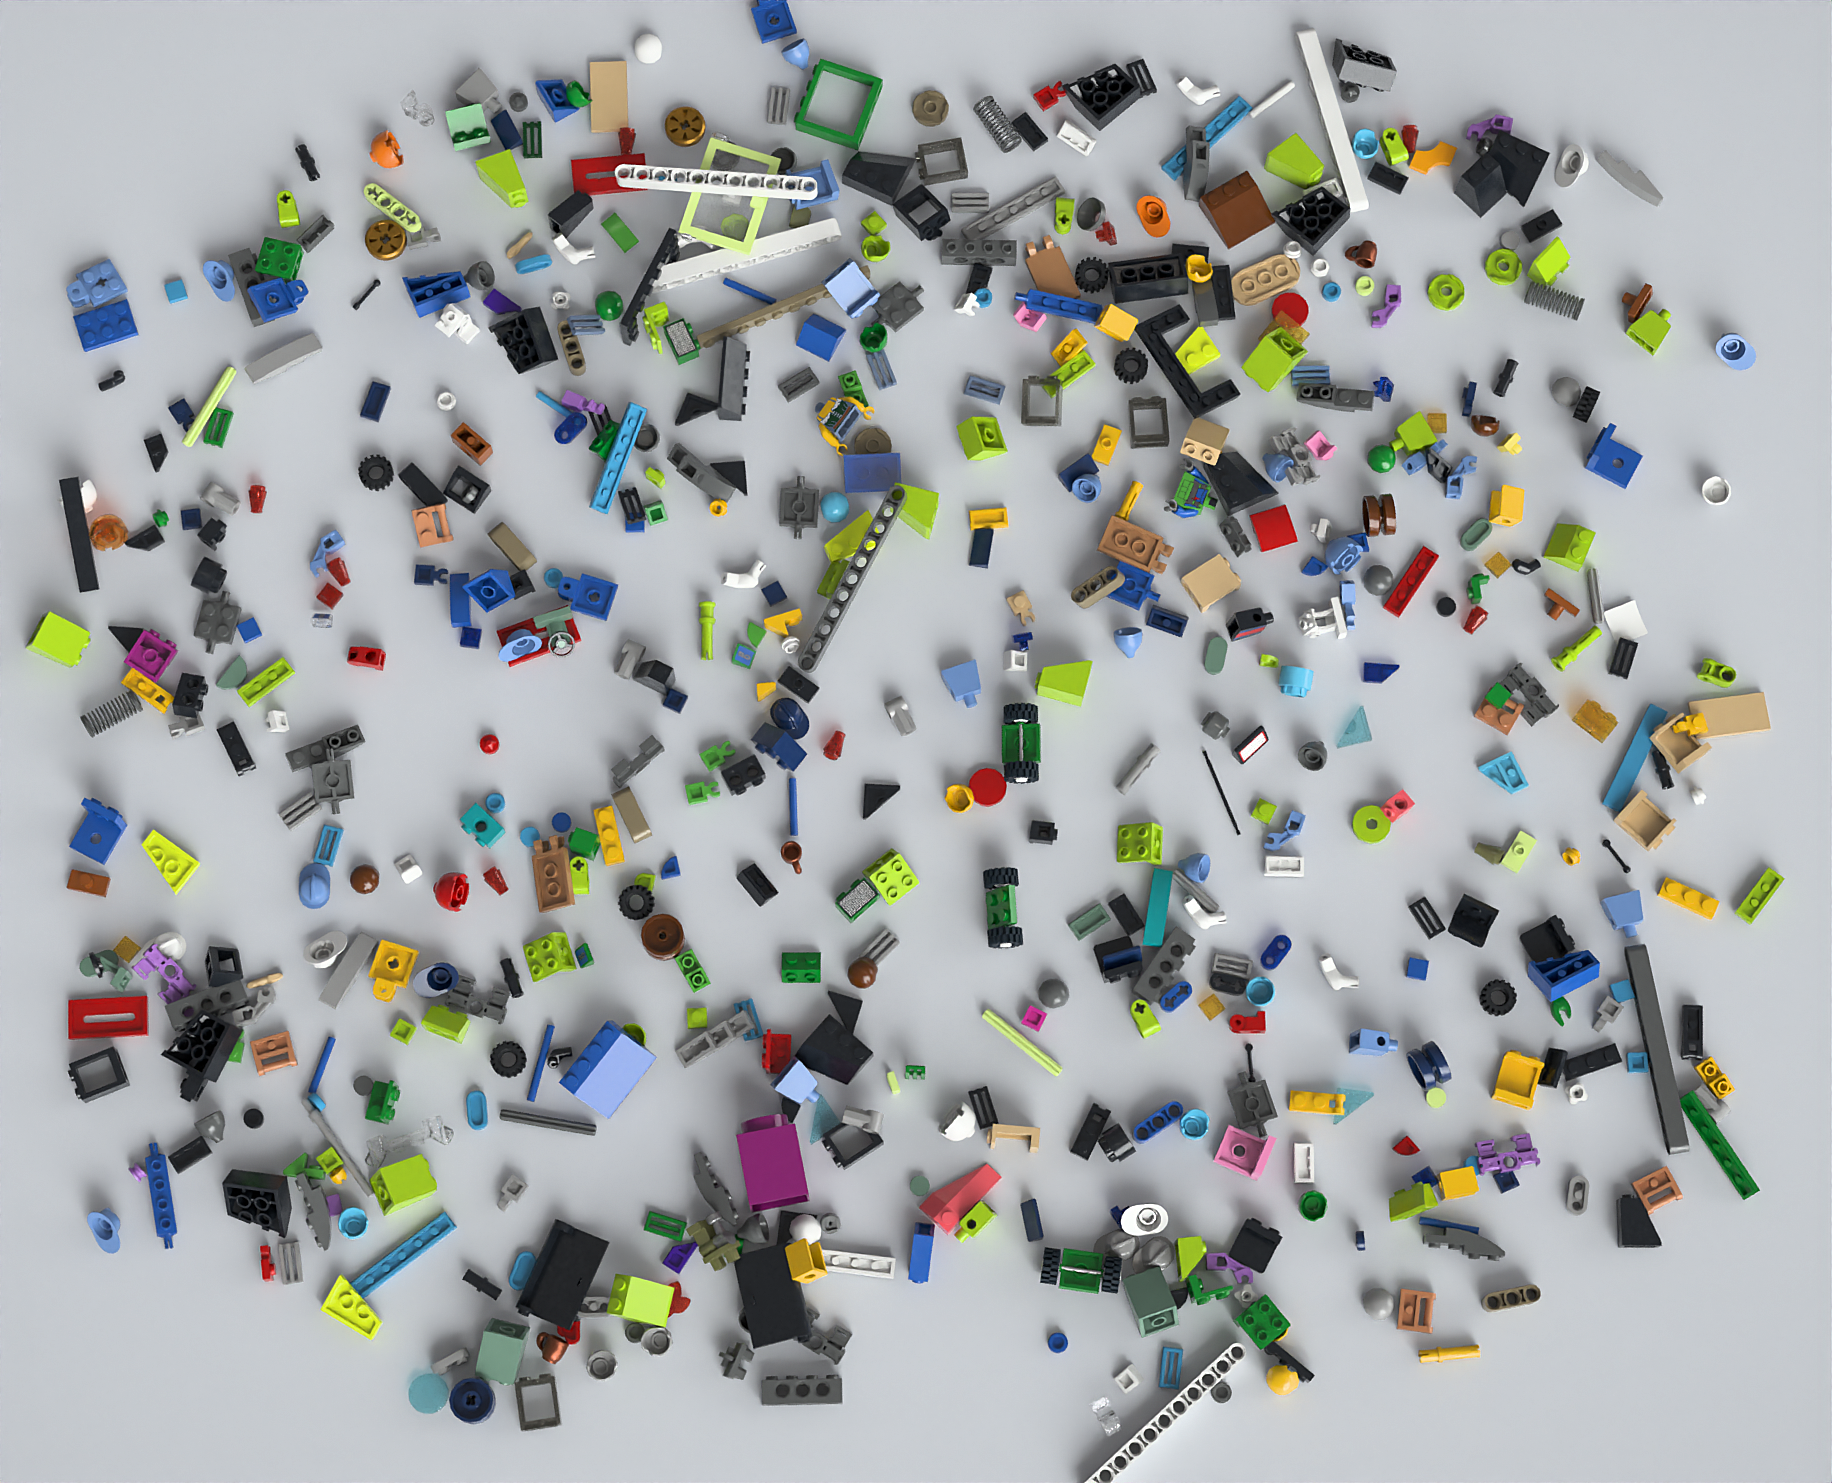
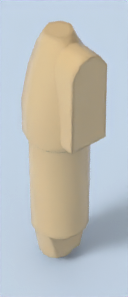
[507,232,533,259]
[246,973,283,989]

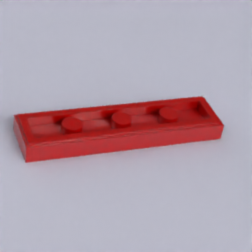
[1383,546,1439,618]

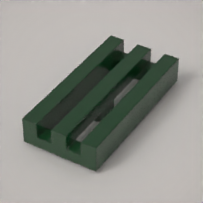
[523,121,542,159]

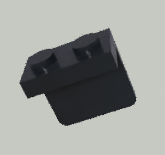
[1448,894,1499,948]
[1520,915,1575,963]
[1093,936,1143,984]
[1229,1218,1283,1273]

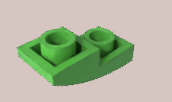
[601,213,639,253]
[838,370,869,408]
[674,949,711,993]

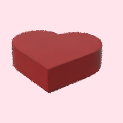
[557,1321,581,1345]

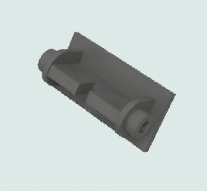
[297,215,335,253]
[1219,517,1252,558]

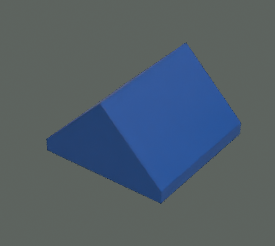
[535,79,580,123]
[796,313,846,362]
[462,569,515,613]

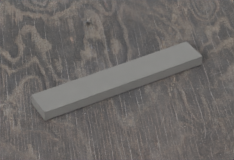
[961,176,1065,240]

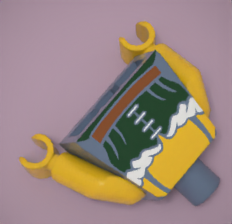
[815,396,875,456]

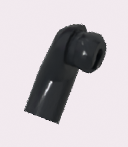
[98,370,125,392]
[1512,559,1541,575]
[547,1047,573,1069]

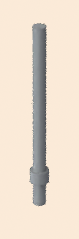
[301,1098,375,1198]

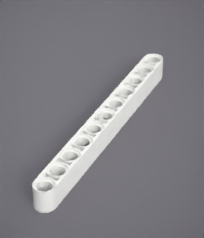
[1295,28,1368,213]
[615,164,818,200]
[643,218,842,293]
[1085,1343,1246,1483]

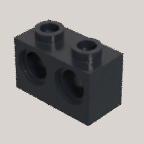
[172,673,208,718]
[721,754,766,796]

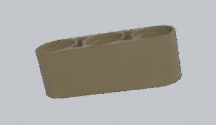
[557,320,586,376]
[487,522,537,571]
[1071,566,1125,609]
[611,786,652,843]
[1481,1285,1541,1312]

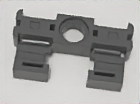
[1499,663,1559,727]
[611,735,665,788]
[445,975,511,1025]
[802,1306,853,1365]

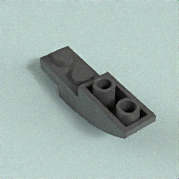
[1183,125,1210,202]
[1297,382,1375,412]
[667,443,736,503]
[285,724,365,773]
[693,1152,739,1226]
[295,1170,331,1251]
[1423,1227,1505,1261]

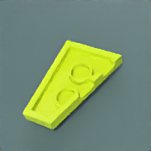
[1175,327,1221,374]
[824,510,879,564]
[141,829,200,895]
[320,1274,382,1340]

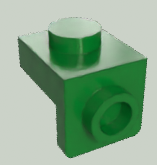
[1466,574,1490,604]

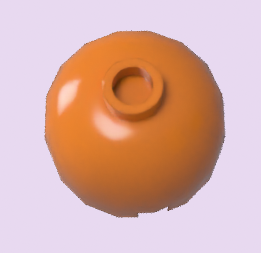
[369,130,404,168]

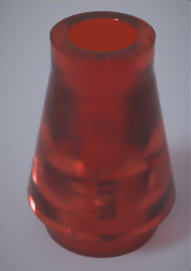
[1401,125,1419,153]
[618,127,636,155]
[248,485,267,513]
[327,557,351,587]
[1463,605,1489,635]
[823,731,846,760]
[483,866,509,896]

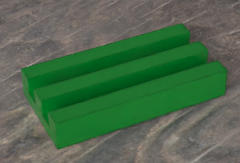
[203,407,234,448]
[905,1065,925,1080]
[643,1211,687,1242]

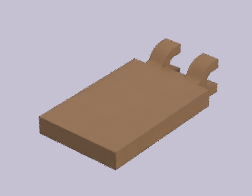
[1025,235,1081,299]
[1096,515,1174,575]
[532,835,575,913]

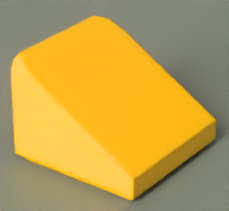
[756,682,776,702]

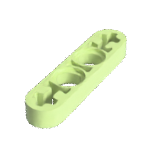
[363,183,421,232]

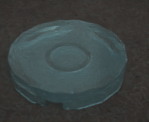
[408,1374,449,1414]

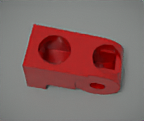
[347,646,386,671]
[1229,1011,1266,1034]

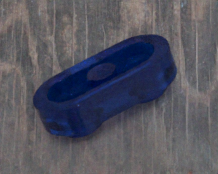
[554,412,587,445]
[1260,935,1292,970]

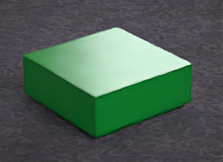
[1484,682,1512,710]

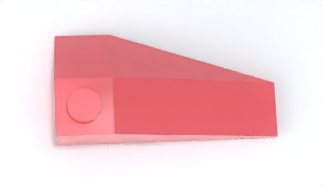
[919,1164,1002,1235]

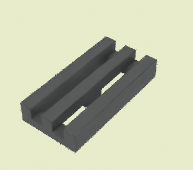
[778,367,820,403]

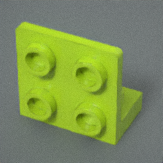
[642,301,669,354]
[1117,822,1163,865]
[862,848,919,906]
[523,932,577,982]

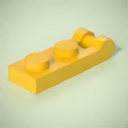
[121,668,174,714]
[1289,1090,1346,1115]

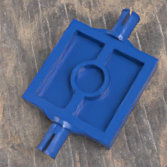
[1101,561,1161,611]

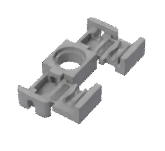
[1269,427,1320,486]

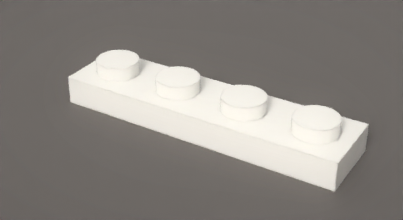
[822,1249,896,1279]

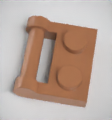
[411,503,454,548]
[1474,687,1525,735]
[250,1031,298,1076]
[1631,1166,1683,1215]
[1396,1289,1436,1334]

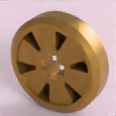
[665,106,706,147]
[365,220,407,261]

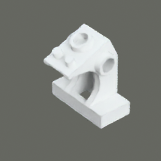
[435,303,479,344]
[1298,597,1347,639]

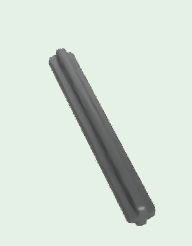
[500,1109,597,1136]

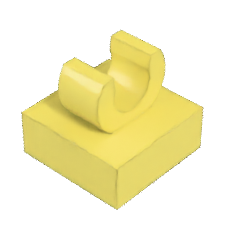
[1497,433,1522,455]

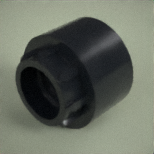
[191,557,227,594]
[1098,1123,1136,1162]

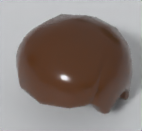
[1471,415,1500,437]
[350,864,379,894]
[847,957,878,989]

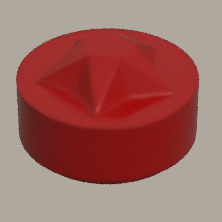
[480,734,500,755]

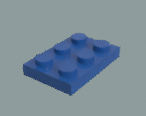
[73,299,139,352]
[844,453,902,493]

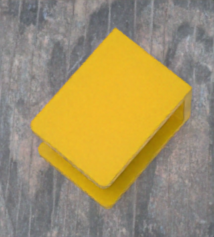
[1094,304,1138,342]
[1488,485,1524,527]
[1436,1166,1479,1201]
[785,1238,828,1283]

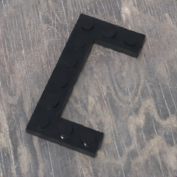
[620,228,680,346]
[1134,304,1241,419]

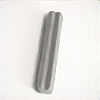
[1587,568,1605,624]
[1172,869,1219,913]

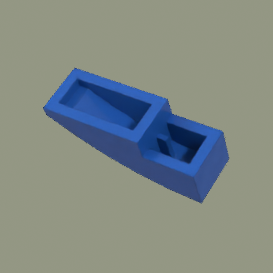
[450,573,472,628]

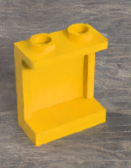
[1491,1050,1544,1110]

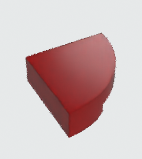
[1392,1136,1420,1156]

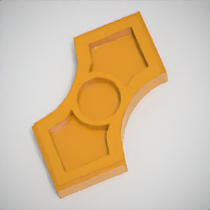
[1409,141,1457,175]

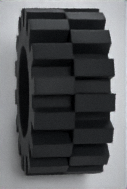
[1075,257,1109,294]
[1114,347,1148,384]
[1573,386,1600,423]
[358,454,394,491]
[618,885,655,920]
[1480,979,1517,1016]
[490,1041,527,1078]

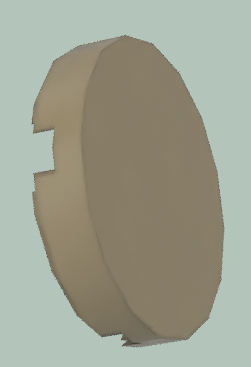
[912,90,949,127]
[854,428,892,455]

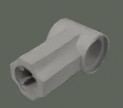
[200,482,241,516]
[614,639,646,680]
[884,696,916,736]
[1694,1084,1730,1124]
[842,1105,884,1134]

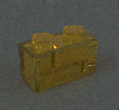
[1572,700,1619,743]

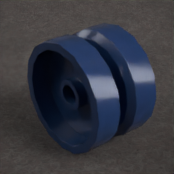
[1406,1041,1452,1092]
[449,1378,496,1425]

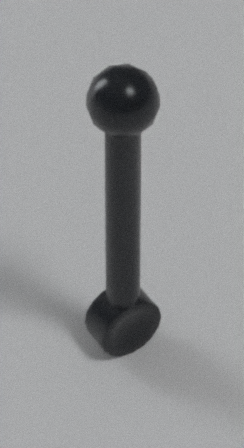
[353,279,381,310]
[1602,839,1631,873]
[1245,1043,1256,1082]

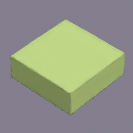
[886,1071,900,1095]

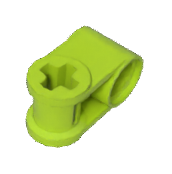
[1379,128,1409,166]
[277,190,300,228]
[1054,197,1075,235]
[1697,658,1737,688]
[570,856,589,894]
[1130,1000,1161,1039]

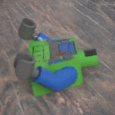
[1164,458,1218,518]

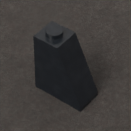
[548,190,594,238]
[633,660,676,696]
[1616,1194,1662,1248]

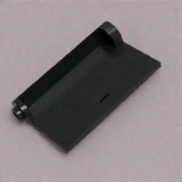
[515,1219,610,1331]
[734,1243,813,1349]

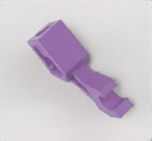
[1466,114,1513,141]
[1372,284,1401,328]
[561,390,605,414]
[1206,1253,1253,1284]

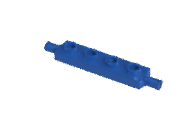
[1014,289,1103,324]
[145,1143,177,1249]

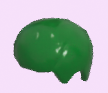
[565,80,593,108]
[595,291,623,321]
[859,323,888,352]
[1367,444,1396,473]
[1298,1190,1328,1222]

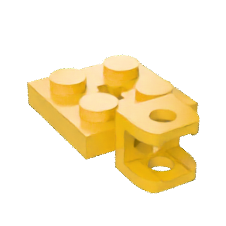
[368,939,419,1003]

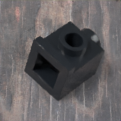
[197,517,227,551]
[510,569,536,600]
[1029,820,1058,845]
[180,1070,208,1102]

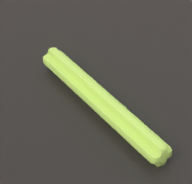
[182,366,236,447]
[982,1009,1062,1076]

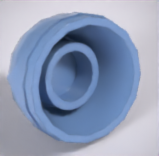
[781,38,809,70]
[1262,453,1294,482]
[1072,474,1101,503]
[1114,627,1143,658]
[1178,853,1210,883]

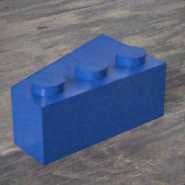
[402,271,471,318]
[1528,950,1600,1002]

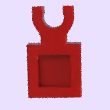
[1033,81,1067,112]
[260,1245,276,1282]

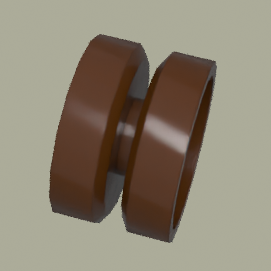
[1362,493,1396,537]
[641,914,685,961]

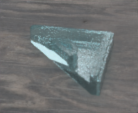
[1337,706,1372,749]
[1333,1088,1374,1125]
[810,1094,841,1145]

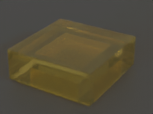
[1427,413,1447,433]
[1484,552,1512,579]
[113,936,141,963]
[1198,993,1226,1021]

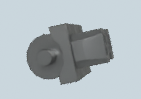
[718,1342,754,1380]

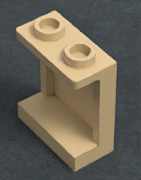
[1180,418,1230,465]
[1180,554,1241,613]
[1649,712,1712,774]
[1613,790,1677,851]
[987,1124,1040,1153]

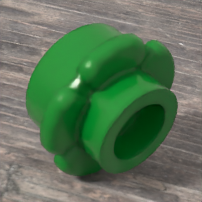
[152,509,169,528]

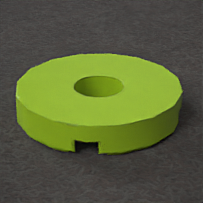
[1485,249,1522,285]
[1427,274,1465,311]
[1352,805,1391,844]

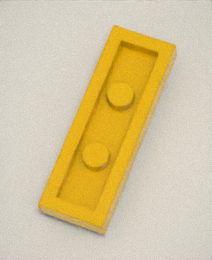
[593,806,625,866]
[1657,877,1720,920]

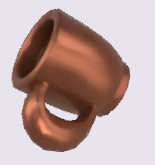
[1345,241,1377,268]
[781,841,802,874]
[536,1332,569,1364]

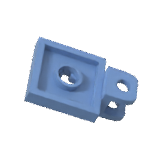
[66,259,128,308]

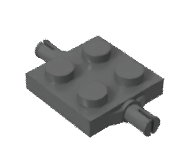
[871,281,924,333]
[779,476,819,539]
[194,591,242,654]
[311,748,354,814]
[1227,1071,1278,1137]

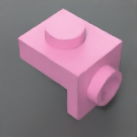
[1013,301,1047,332]
[1304,431,1337,461]

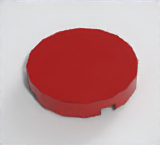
[1271,293,1309,329]
[969,768,1007,807]

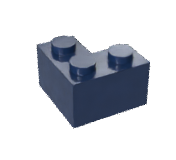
[751,722,807,772]

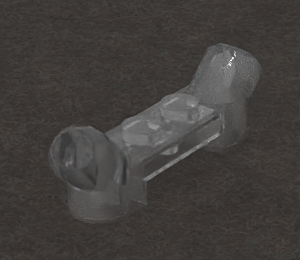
[365,1116,454,1169]

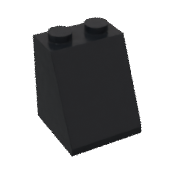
[1454,152,1507,218]

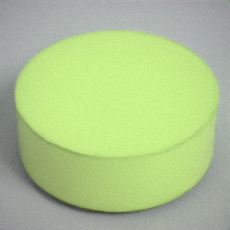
[1355,276,1374,296]
[1426,1088,1446,1108]

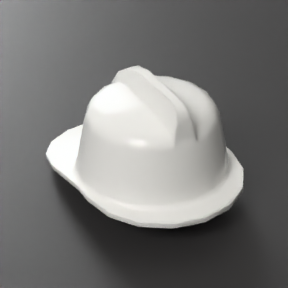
[1555,144,1589,188]
[303,931,347,968]
[141,932,186,969]
[1121,1203,1168,1236]

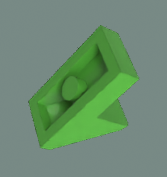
[283,1153,326,1180]

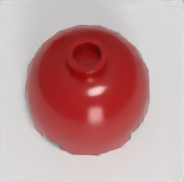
[433,872,469,912]

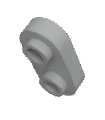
[1566,1176,1589,1216]
[577,1297,611,1318]
[431,1348,470,1376]

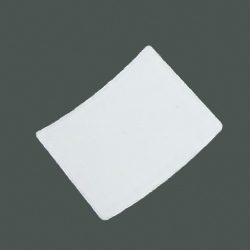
[1604,600,1648,644]

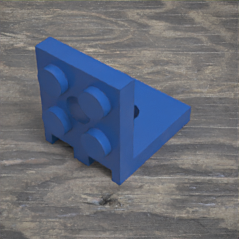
[1585,423,1643,489]
[69,797,127,865]

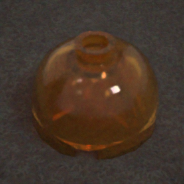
[89,514,128,551]

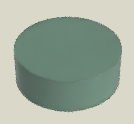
[910,1176,930,1196]

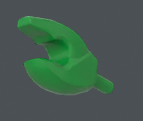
[1550,996,1571,1027]

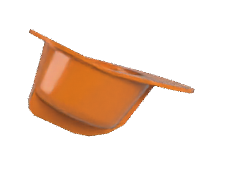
[1136,195,1171,238]

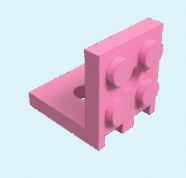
[1213,1125,1277,1181]

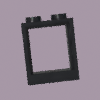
[892,184,951,241]
[68,1046,130,1103]
[822,1109,884,1170]

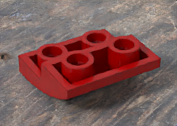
[1249,504,1298,552]

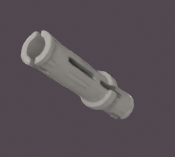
[1115,743,1161,795]

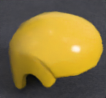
[1185,254,1213,283]
[945,784,974,813]
[1266,1365,1299,1395]

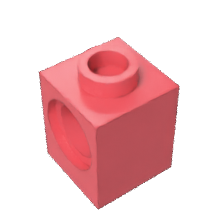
[1380,789,1415,823]

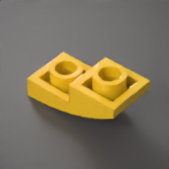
[1694,1056,1735,1099]

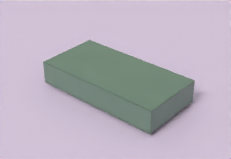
[1068,903,1111,941]

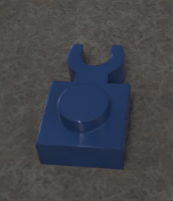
[1462,381,1477,417]
[168,398,195,433]
[414,564,448,586]

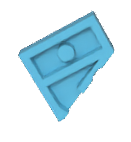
[1478,751,1529,795]

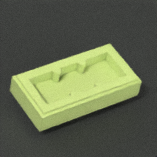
[1500,830,1537,873]

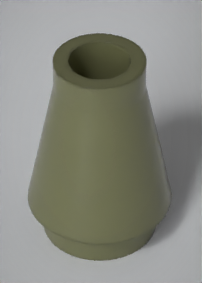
[1474,842,1505,865]

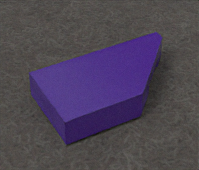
[483,289,522,315]
[662,1242,698,1274]

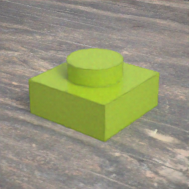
[861,211,887,236]
[645,467,666,489]
[1251,798,1277,825]
[687,1008,707,1029]
[390,1018,417,1046]
[316,1147,344,1175]

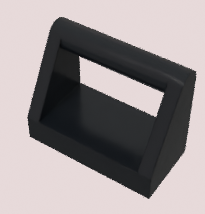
[443,465,491,514]
[205,946,243,987]

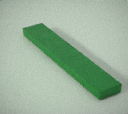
[1680,1090,1760,1200]

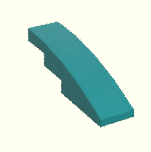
[1142,868,1173,948]

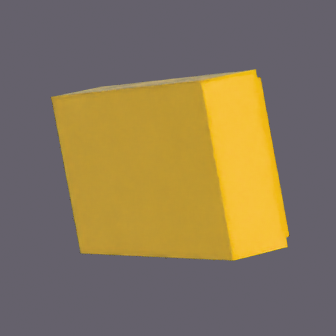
[969,507,1008,530]

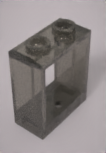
[915,137,968,186]
[1021,376,1063,426]
[1127,396,1170,449]
[514,1373,562,1432]

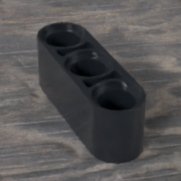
[398,462,448,513]

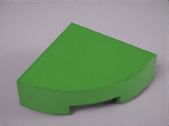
[747,622,767,648]

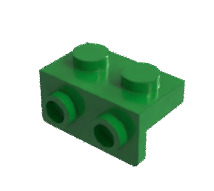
[588,420,620,463]
[782,952,821,983]

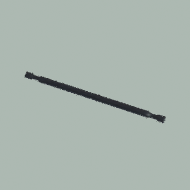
[1202,750,1241,836]

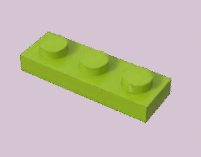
[1040,350,1096,399]
[237,657,295,707]
[1735,867,1785,925]

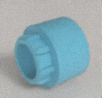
[1278,666,1314,697]

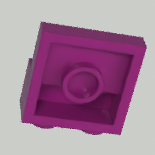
[124,629,179,683]

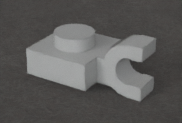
[406,227,441,250]
[168,713,205,739]
[1592,996,1624,1033]
[497,1174,529,1212]

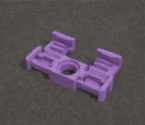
[131,943,196,1005]
[1474,1133,1540,1176]

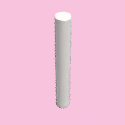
[1248,81,1295,119]

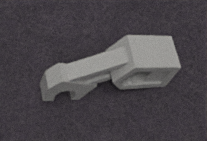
[232,986,276,1028]

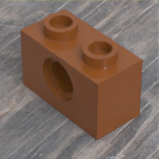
[450,422,493,466]

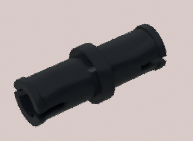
[295,144,320,181]
[1493,359,1519,397]
[1651,750,1674,790]
[500,958,524,999]
[462,1269,502,1301]

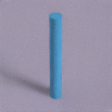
[536,391,586,428]

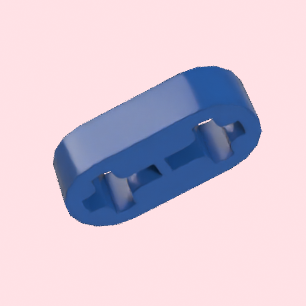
[1160,981,1192,1013]

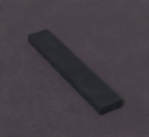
[59,477,100,593]

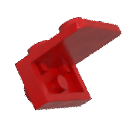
[762,1029,791,1074]

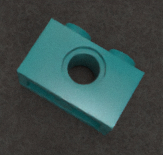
[460,803,506,849]

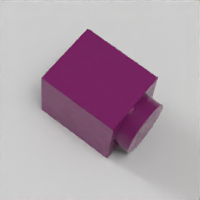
[736,1114,810,1213]

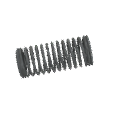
[973,96,1022,153]
[1524,281,1585,321]
[80,689,143,738]

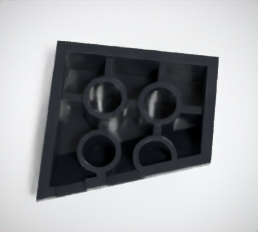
[1488,130,1550,207]
[488,306,558,374]

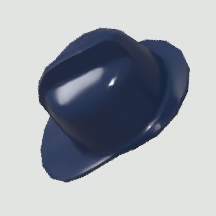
[770,698,809,740]
[413,962,459,999]

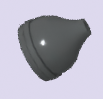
[463,261,495,290]
[1298,741,1327,771]
[194,1110,225,1143]
[737,1213,769,1244]

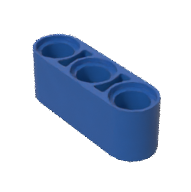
[1132,1101,1183,1144]

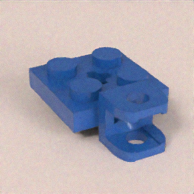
[751,0,797,44]
[247,278,309,322]
[558,573,618,621]

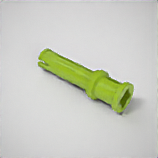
[699,601,716,660]
[1551,625,1602,672]

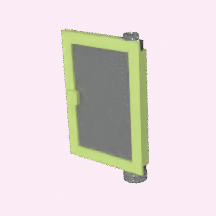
[678,132,781,255]

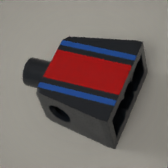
[1226,607,1274,642]

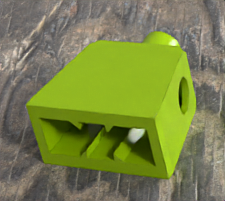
[1626,309,1671,356]
[1389,411,1438,456]
[954,1201,997,1243]

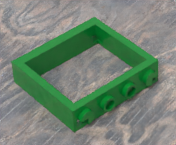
[794,58,883,151]

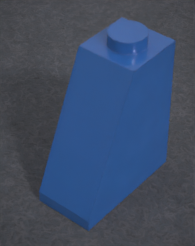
[908,1222,935,1284]

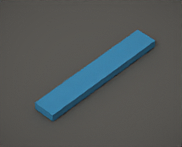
[1161,96,1252,181]
[589,402,647,514]
[1602,704,1668,812]
[350,1211,457,1299]

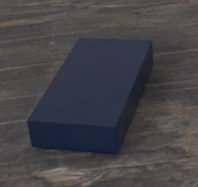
[360,381,391,422]

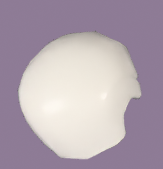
[634,34,662,63]
[1701,476,1731,505]
[789,1214,821,1245]

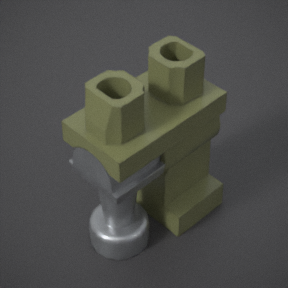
[686,1211,741,1271]

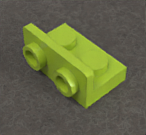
[817,559,850,599]

